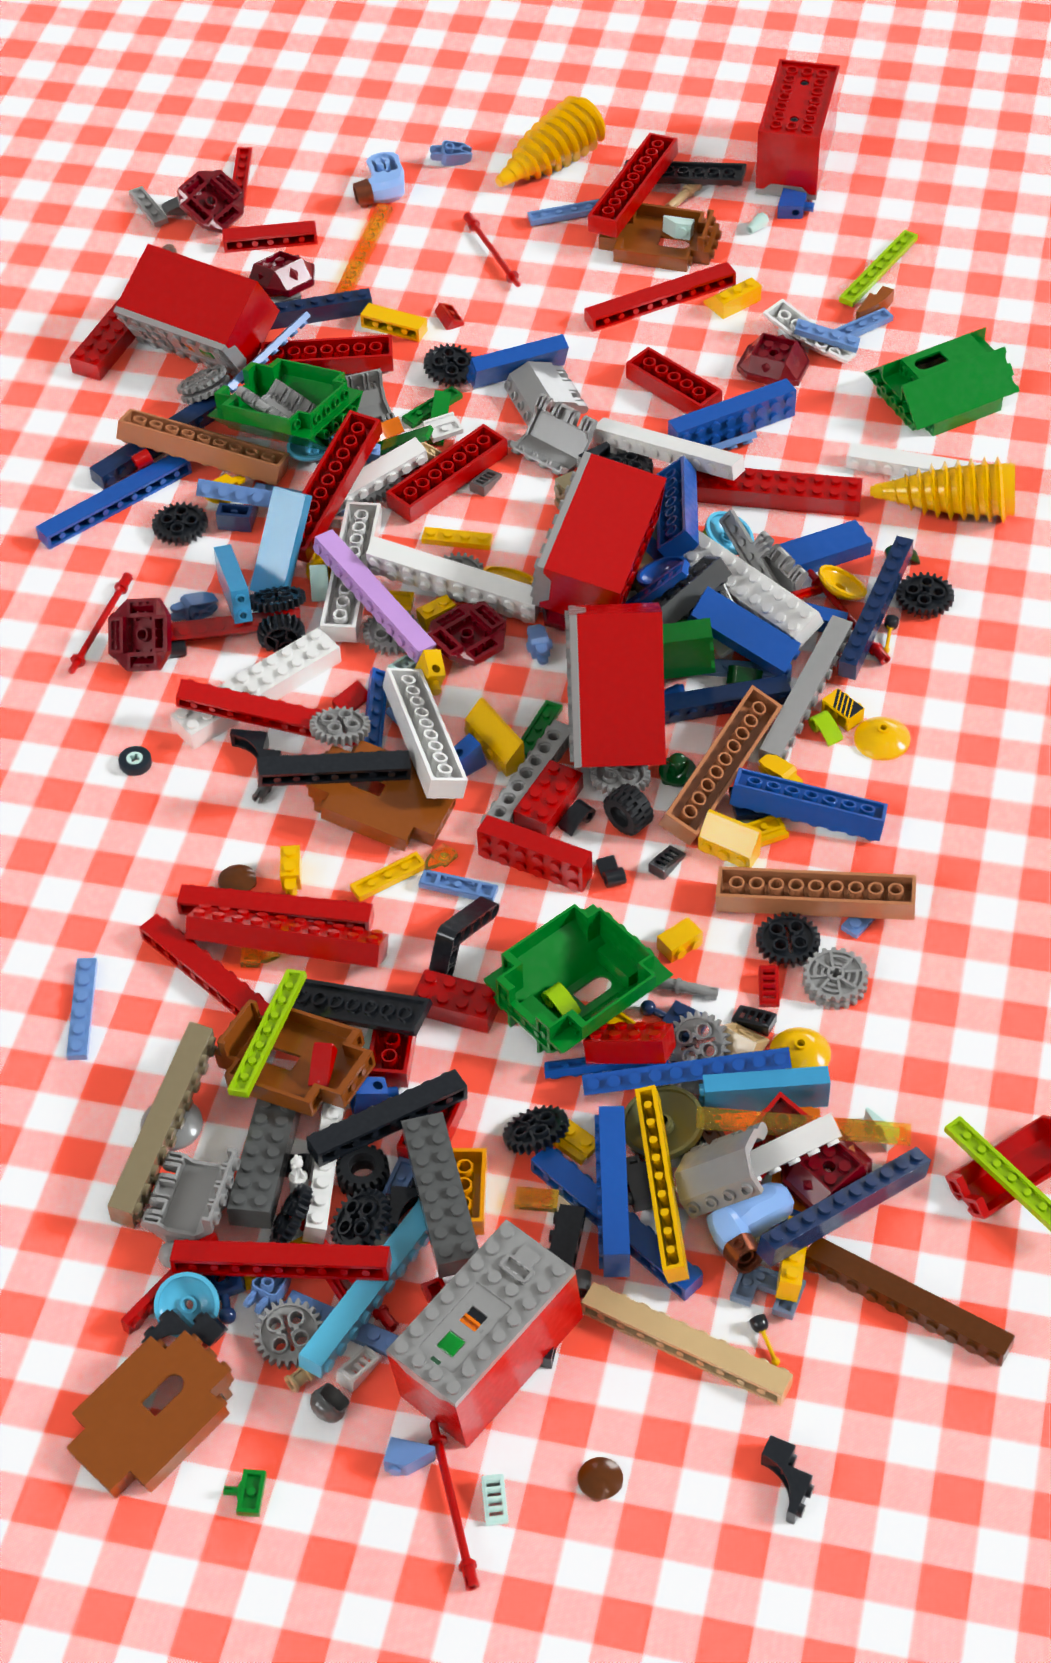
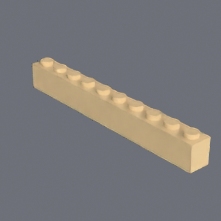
[581,1282,793,1406]

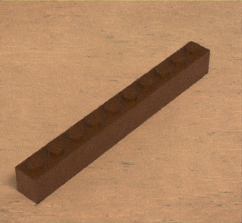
[804,1238,1016,1367]

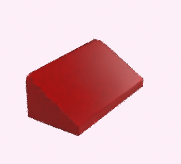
[435,302,465,330]
[332,680,368,711]

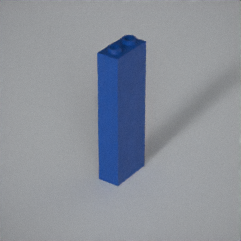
[466,334,569,389]
[771,519,873,572]
[686,586,801,676]

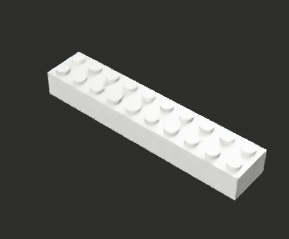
[320,501,382,643]
[683,530,824,649]
[366,536,541,624]
[170,627,342,750]
[382,668,468,799]

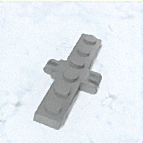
[718,510,781,586]

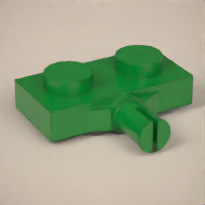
[223,1469,267,1517]

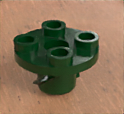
[659,753,696,787]

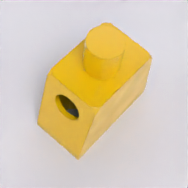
[414,649,446,696]

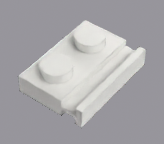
[422,412,464,443]

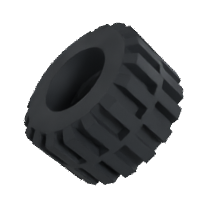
[603,783,654,836]
[336,1145,390,1197]

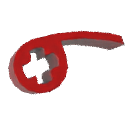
[131,448,154,472]

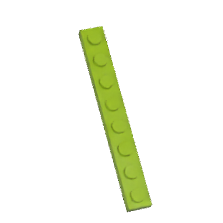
[839,230,918,308]
[227,969,307,1098]
[944,1116,1051,1232]

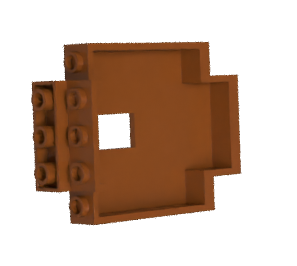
[599,203,722,272]
[306,740,456,852]
[214,999,376,1117]
[66,1330,234,1499]

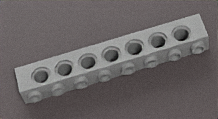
[480,720,569,824]

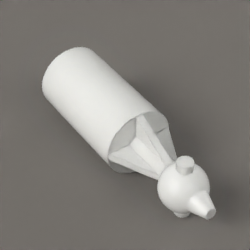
[288,1154,309,1193]

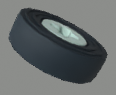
[118,746,152,776]

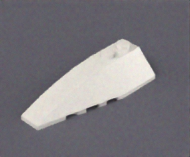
[762,298,857,363]

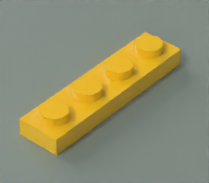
[421,527,493,550]
[350,851,427,902]

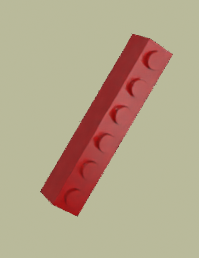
[222,220,318,253]

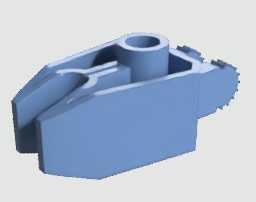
[429,140,473,166]
[170,591,218,622]
[526,624,553,665]
[243,1277,291,1315]

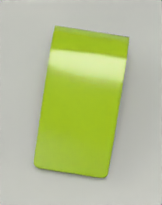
[808,710,843,747]
[541,982,581,1016]

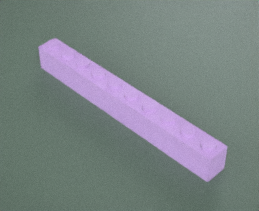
[313,529,436,664]

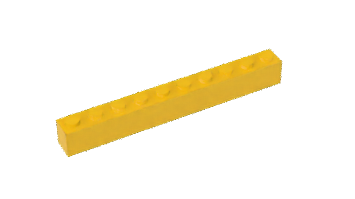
[635,1085,689,1284]

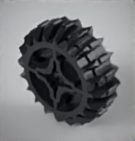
[257,612,306,652]

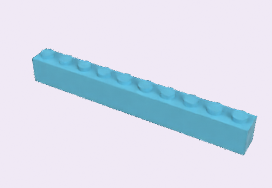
[299,1200,429,1379]

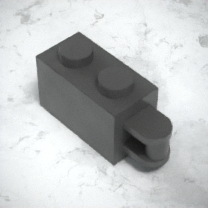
[626,1154,653,1213]

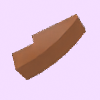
[856,286,894,319]

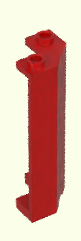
[945,1115,1051,1219]

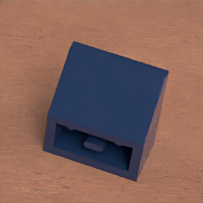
[215,503,259,532]

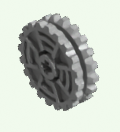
[176,365,231,404]
[802,947,869,1011]

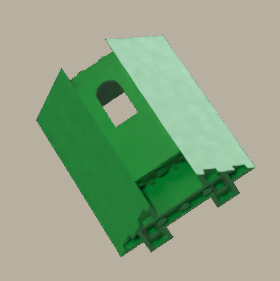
[864,327,1020,437]
[207,358,363,451]
[663,618,716,679]
[483,904,674,1054]

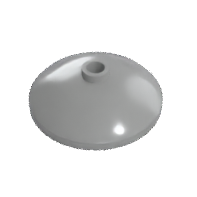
[140,1103,203,1151]

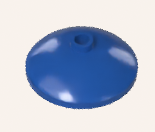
[636,556,688,587]

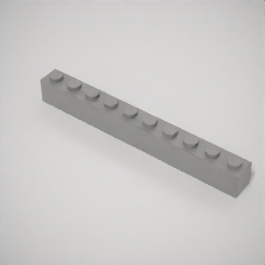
[759,615,853,760]

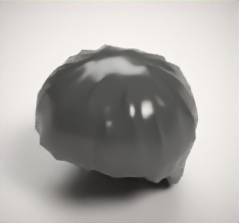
[310,1383,350,1423]

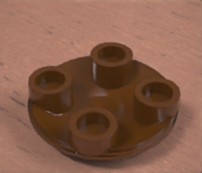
[218,864,257,891]
[577,1457,623,1502]

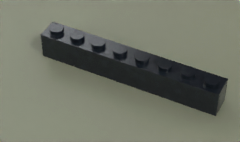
[256,750,412,787]
[306,1069,468,1167]
[540,1204,586,1369]

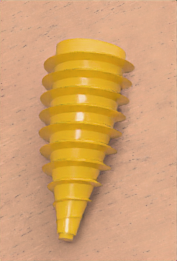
[495,96,606,187]
[870,455,1015,523]

